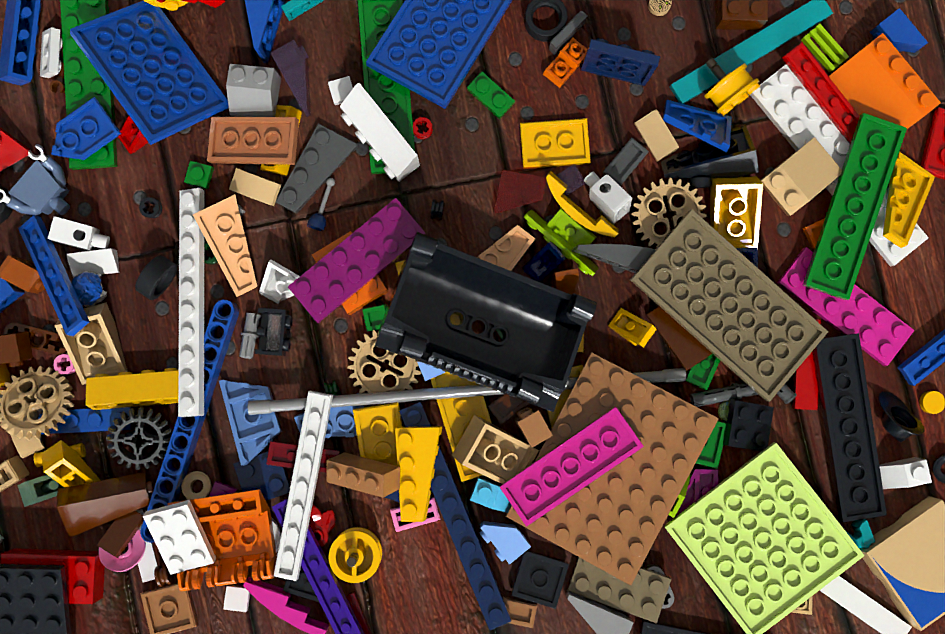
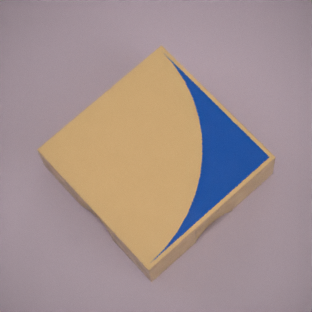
[859,496,945,631]

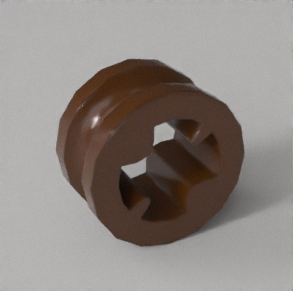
[154,564,174,587]

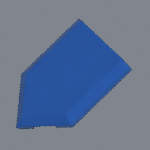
[51,97,121,160]

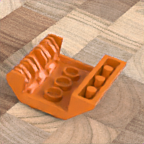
[167,489,276,591]

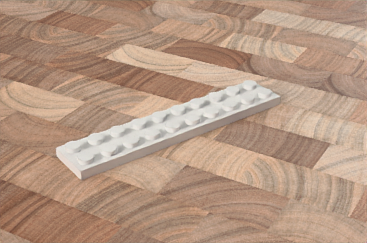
[750,64,928,267]

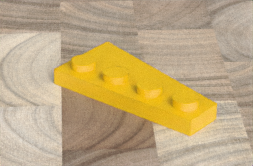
[883,151,935,248]
[395,426,442,522]

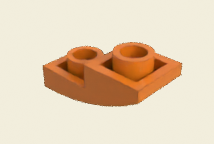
[543,38,587,88]

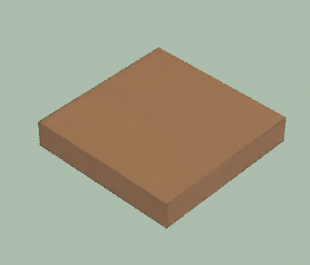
[140,582,198,634]

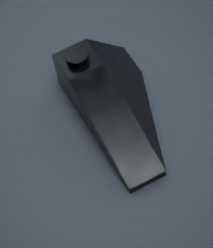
[661,125,759,178]

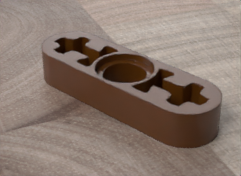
[4,322,68,355]

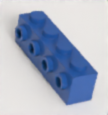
[0,0,41,86]

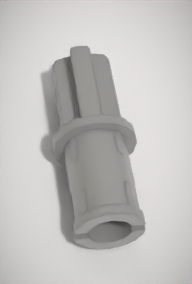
[239,313,261,359]

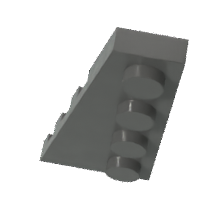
[276,124,359,214]

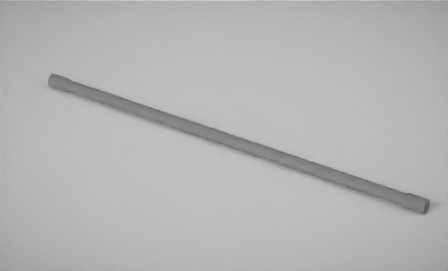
[248,368,686,415]

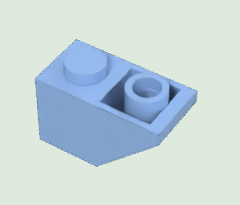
[479,521,531,564]

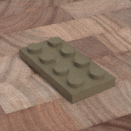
[568,557,671,623]

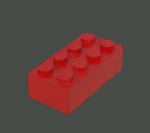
[0,548,105,604]

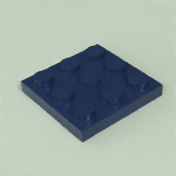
[581,39,660,86]

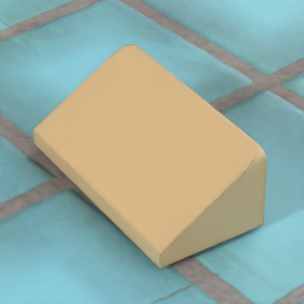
[634,109,679,162]

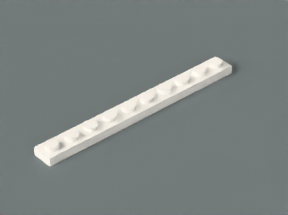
[178,188,204,417]

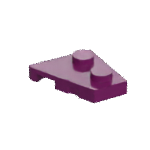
[676,468,718,515]

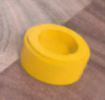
[919,391,945,414]

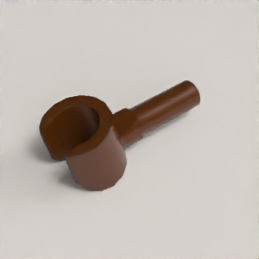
[50,63,65,94]

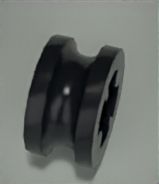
[139,197,163,218]
[431,199,444,221]

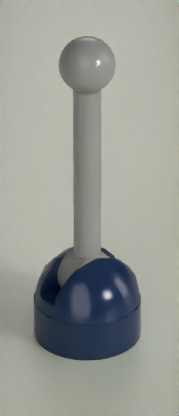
[307,178,335,231]

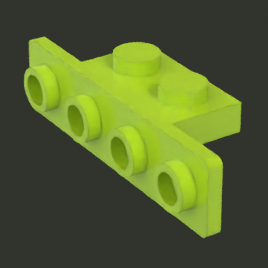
[524,208,599,276]

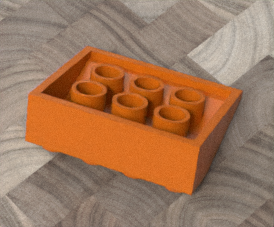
[829,33,941,129]

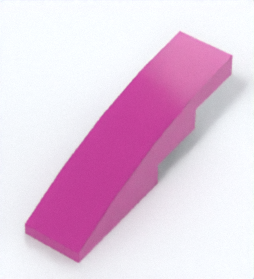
[243,577,330,634]

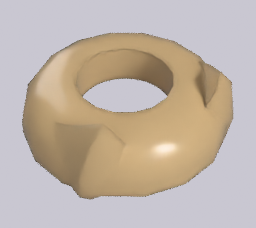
[181,471,212,500]

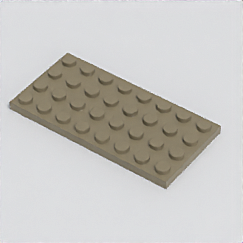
[630,209,828,402]

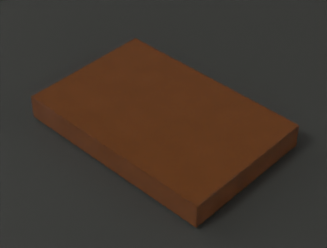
[647,306,713,371]

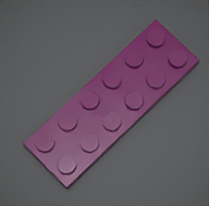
[288,198,426,323]

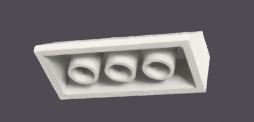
[340,83,420,182]

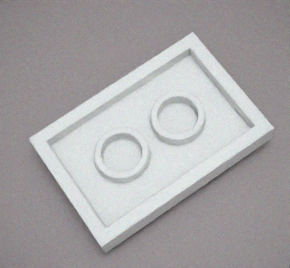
[143,500,216,574]

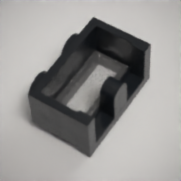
[254,308,293,356]

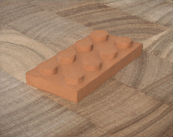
[207,117,299,165]

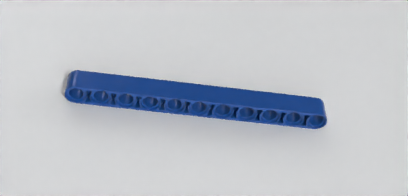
[140,300,239,543]

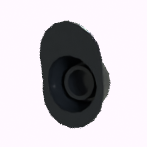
[878,391,925,442]

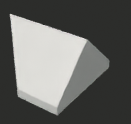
[259,260,300,304]

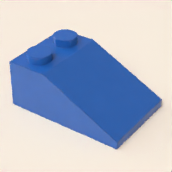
[245,0,286,64]

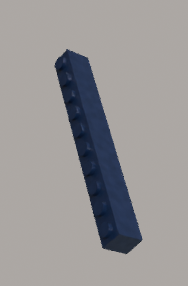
[399,402,511,630]

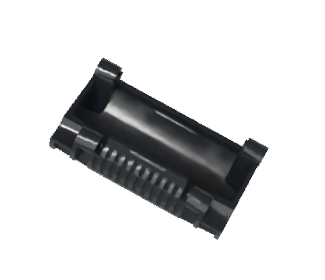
[375,232,597,412]

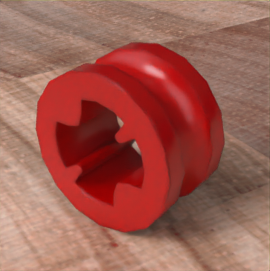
[413,117,433,140]

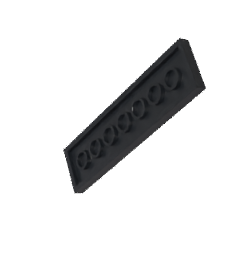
[813,333,887,522]

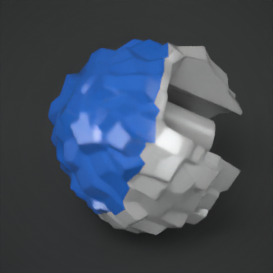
[71,271,107,307]

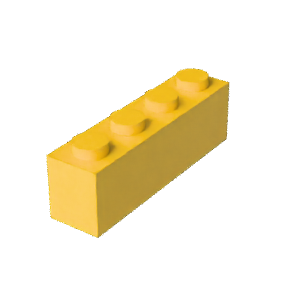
[86,368,179,410]

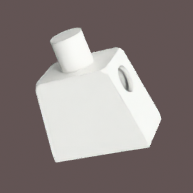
[584,172,632,225]
[48,216,110,251]

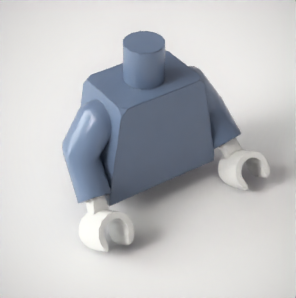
[0,144,70,215]

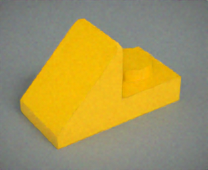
[608,308,657,348]

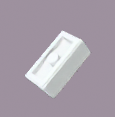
[67,248,120,278]

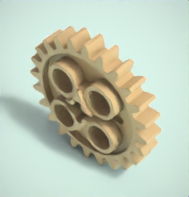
[631,178,707,248]
[348,330,421,394]
[0,366,75,440]

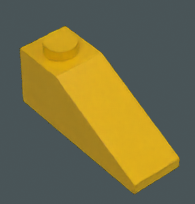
[41,440,101,488]

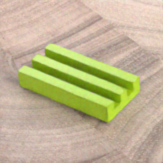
[801,24,849,73]

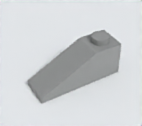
[565,590,634,634]

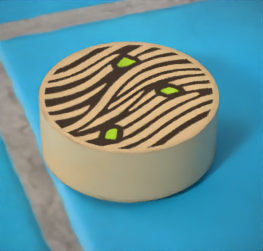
[648,0,672,16]

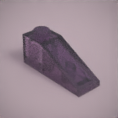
[271,40,311,117]

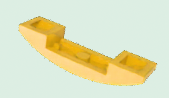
[546,171,619,237]

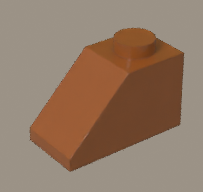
[0,255,45,294]
[551,268,580,295]

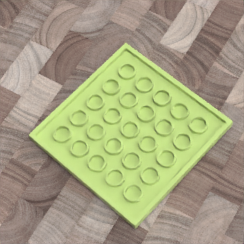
[664,442,865,634]

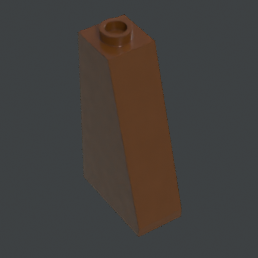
[57,472,154,537]

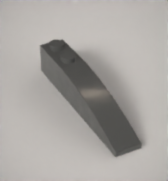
[572,244,656,273]

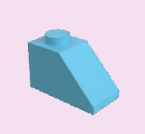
[470,476,512,513]

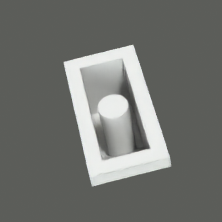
[879,457,932,489]

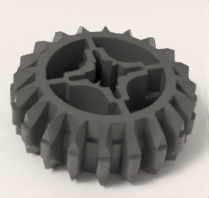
[106,407,172,470]

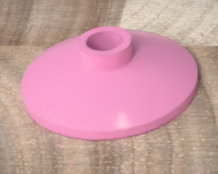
[99,529,146,572]

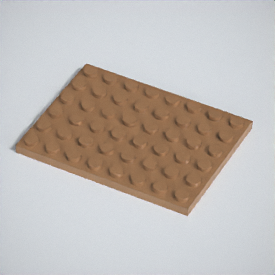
[506,353,719,586]

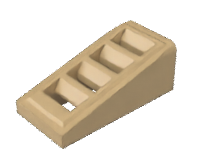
[0,456,29,492]

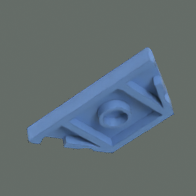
[219,380,282,466]

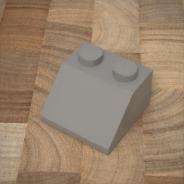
[226,64,281,117]

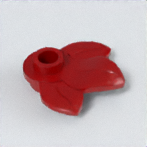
[309,505,336,547]

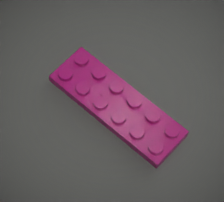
[777,247,914,366]
[500,407,644,527]

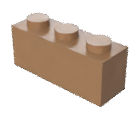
[514,406,553,447]
[326,452,400,498]

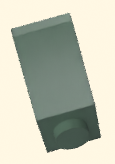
[18,475,64,507]

